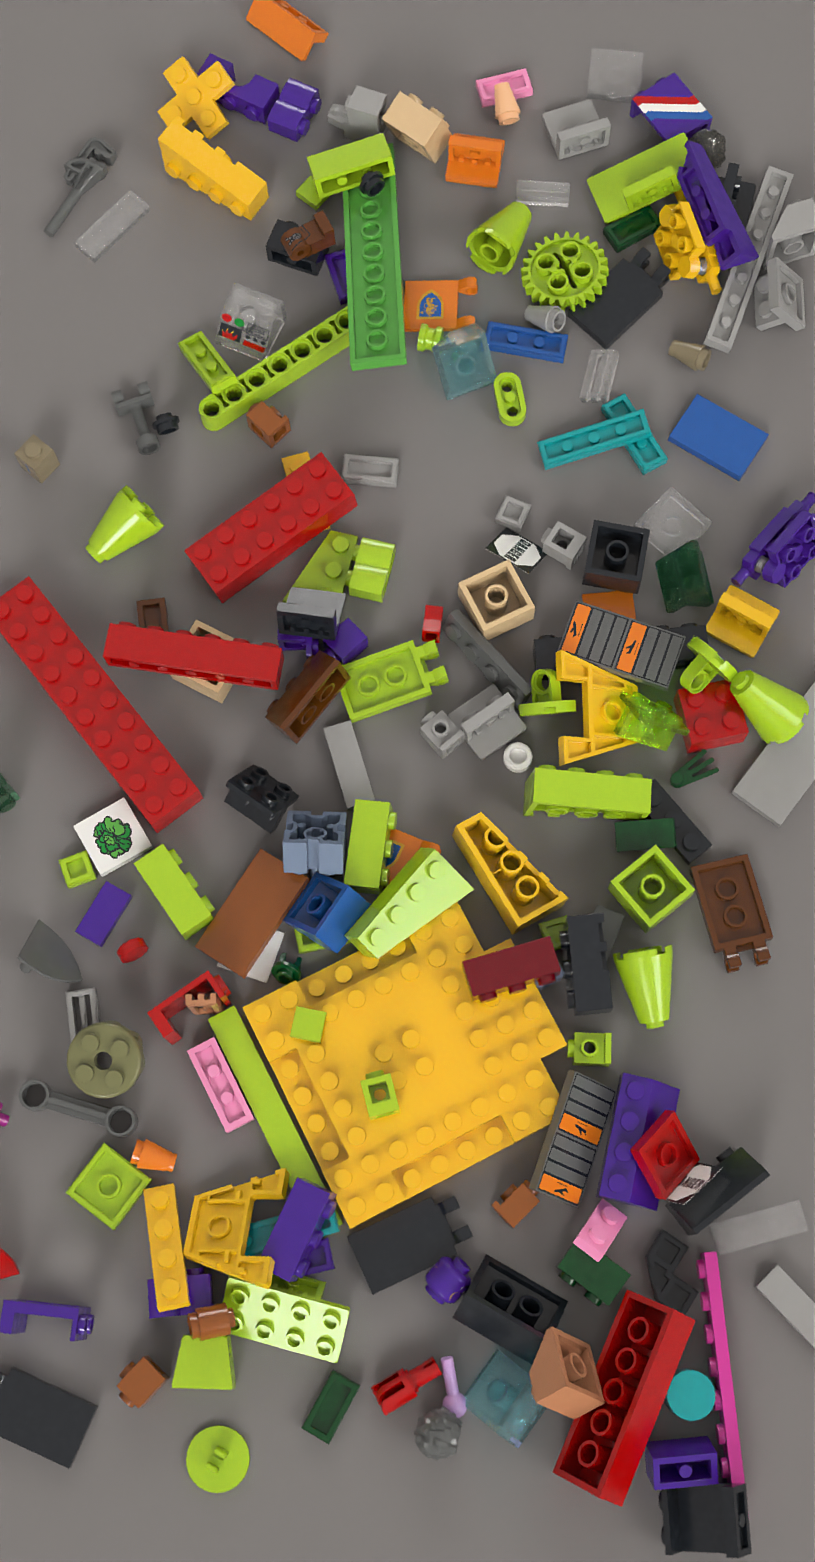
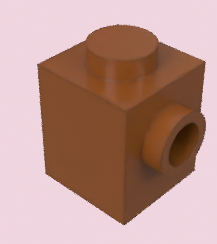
[116,1355,170,1409]

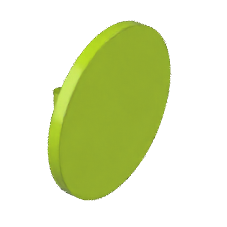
[186,1425,250,1493]

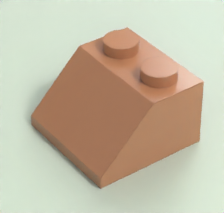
[529,1327,605,1420]

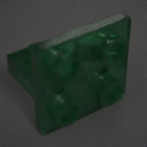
[655,540,714,613]

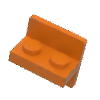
[445,133,505,188]

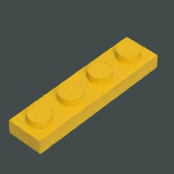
[143,1183,191,1312]

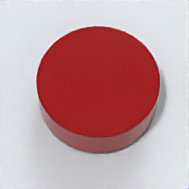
[117,937,148,963]

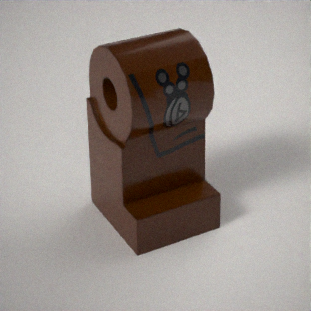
[280,210,336,261]

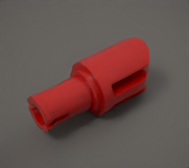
[371,1356,443,1416]

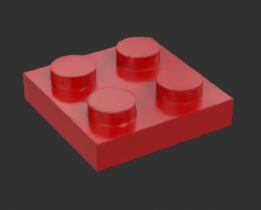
[630,1110,700,1200]

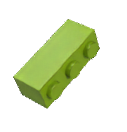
[307,133,396,199]
[344,799,397,895]
[133,844,215,940]

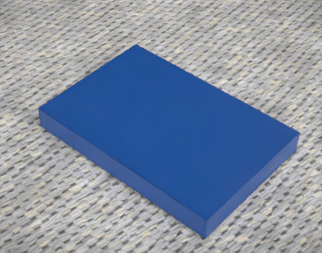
[668,394,769,481]

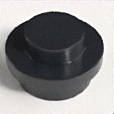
[359,171,385,197]
[152,412,180,435]

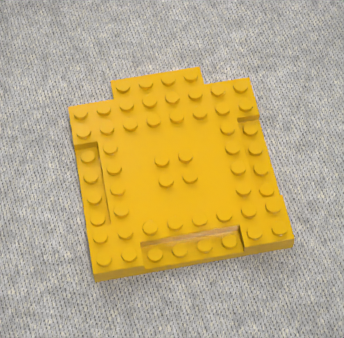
[242,901,567,1229]

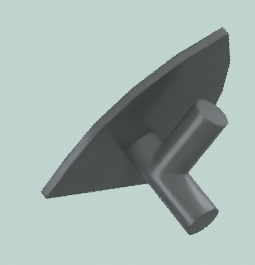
[17,919,82,983]

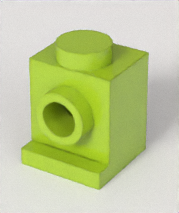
[567,1032,612,1067]
[360,1070,400,1120]

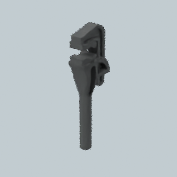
[44,137,117,237]

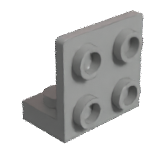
[542,99,611,160]

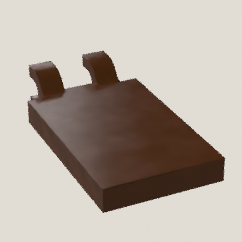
[689,854,773,973]

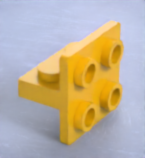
[706,585,780,658]

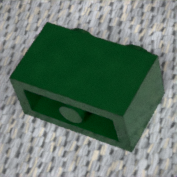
[556,1243,631,1307]

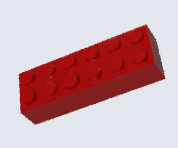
[184,452,358,604]
[553,1289,696,1507]

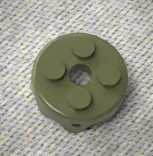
[67,1021,145,1099]

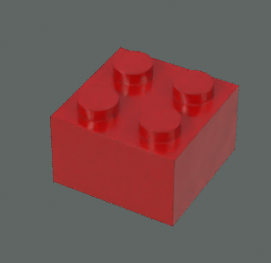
[673,680,749,754]

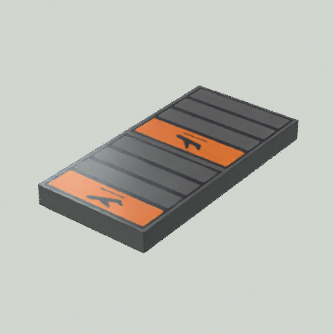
[558,600,686,692]
[529,1070,617,1208]

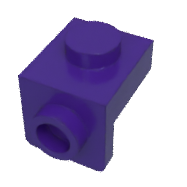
[277,630,319,659]

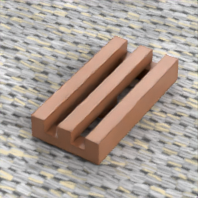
[185,993,223,1015]

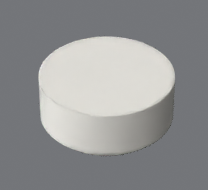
[503,742,533,773]

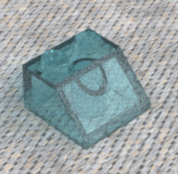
[464,1349,546,1449]

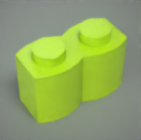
[345,537,396,603]

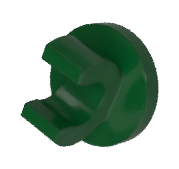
[271,952,302,985]

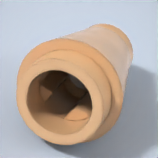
[494,82,521,126]

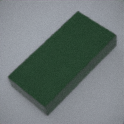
[603,205,661,253]
[615,818,677,852]
[302,1370,361,1444]

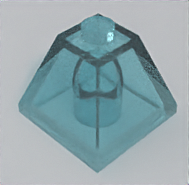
[432,323,497,400]

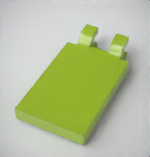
[340,640,449,723]

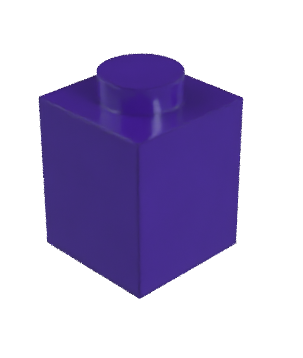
[323,618,368,665]

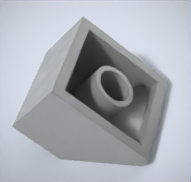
[762,198,815,270]

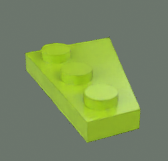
[282,530,358,603]

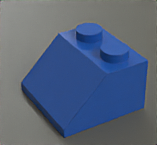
[283,872,371,954]

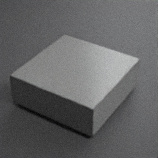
[495,495,531,532]

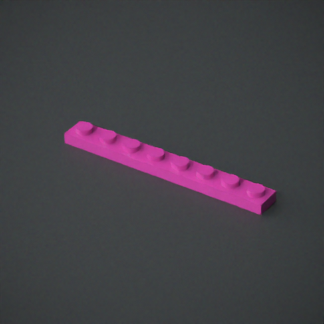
[696,1251,749,1515]

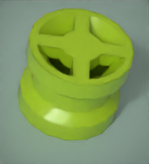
[417,323,444,355]

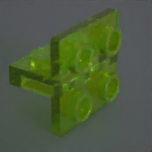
[614,692,690,751]

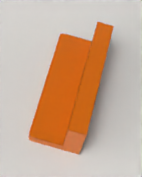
[246,0,329,61]

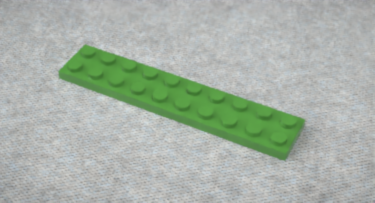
[343,143,407,371]

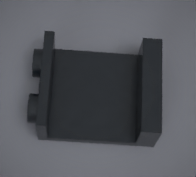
[659,1483,752,1558]

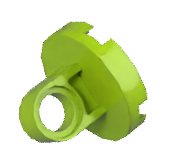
[680,636,738,694]
[518,669,577,716]

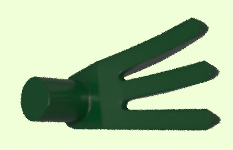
[670,749,719,788]

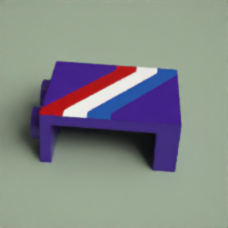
[629,72,713,142]

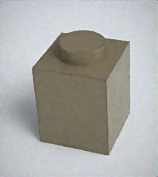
[14,434,60,484]

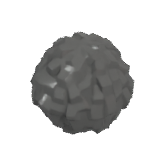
[414,1406,462,1460]

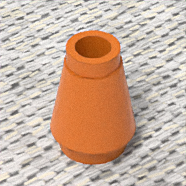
[130,1139,178,1172]

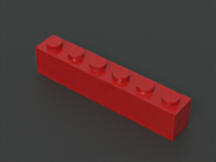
[103,621,284,690]

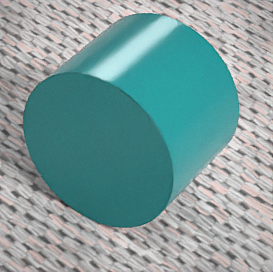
[664,1368,715,1421]

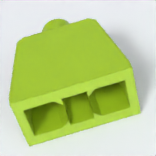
[172,1334,236,1390]

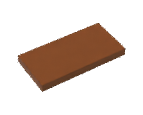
[195,848,310,979]

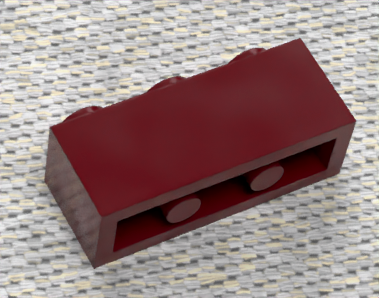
[462,936,561,1003]

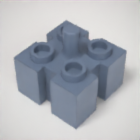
[283,811,347,878]

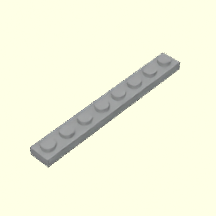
[703,165,794,354]

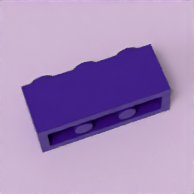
[261,1177,337,1282]

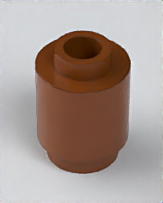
[187,1302,236,1341]

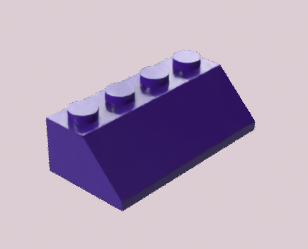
[596,1073,680,1211]

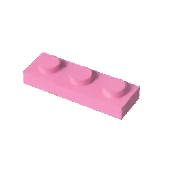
[187,1037,255,1133]

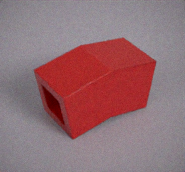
[422,605,443,643]

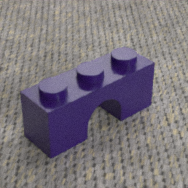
[197,53,280,124]

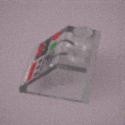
[215,282,287,361]

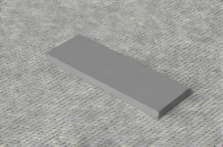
[731,682,815,827]

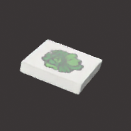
[73,797,153,877]

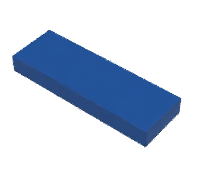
[483,321,568,363]

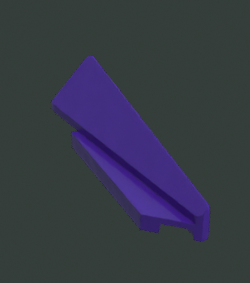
[677,140,759,270]

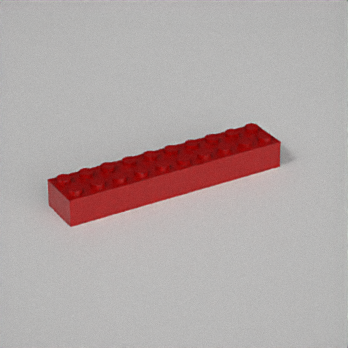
[0,576,203,833]

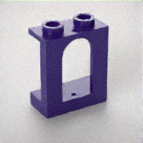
[0,1299,94,1342]

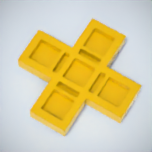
[157,56,235,140]

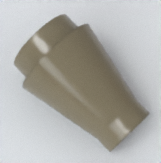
[668,340,712,371]

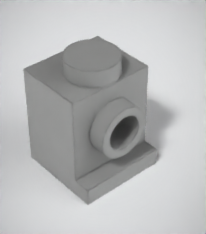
[541,521,587,570]
[420,710,465,759]

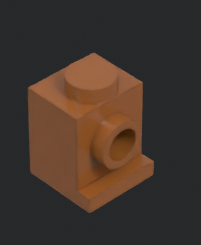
[246,401,291,448]
[491,1179,540,1229]

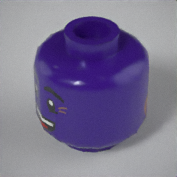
[425,1256,471,1304]

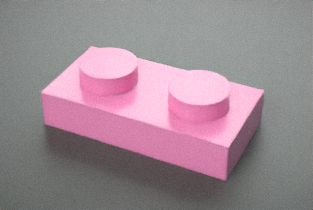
[573,1198,628,1262]

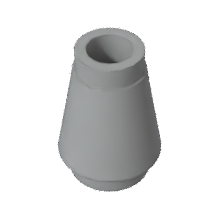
[524,305,566,333]

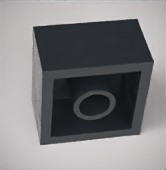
[582,520,650,594]

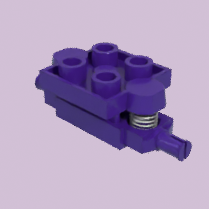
[731,492,815,588]

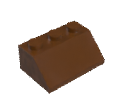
[265,650,351,744]

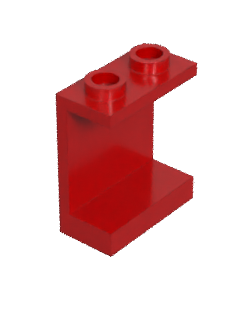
[147,970,232,1045]

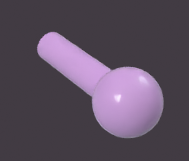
[440,1356,468,1418]

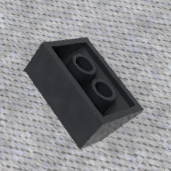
[665,1147,770,1236]
[453,1254,568,1364]

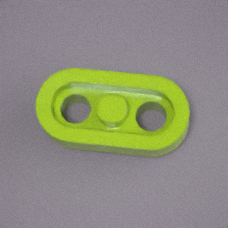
[493,372,526,426]

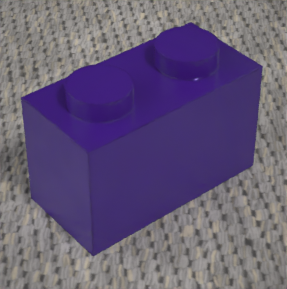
[645,1436,718,1490]

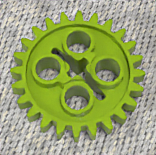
[521,231,609,312]

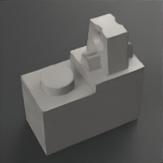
[327,85,388,141]

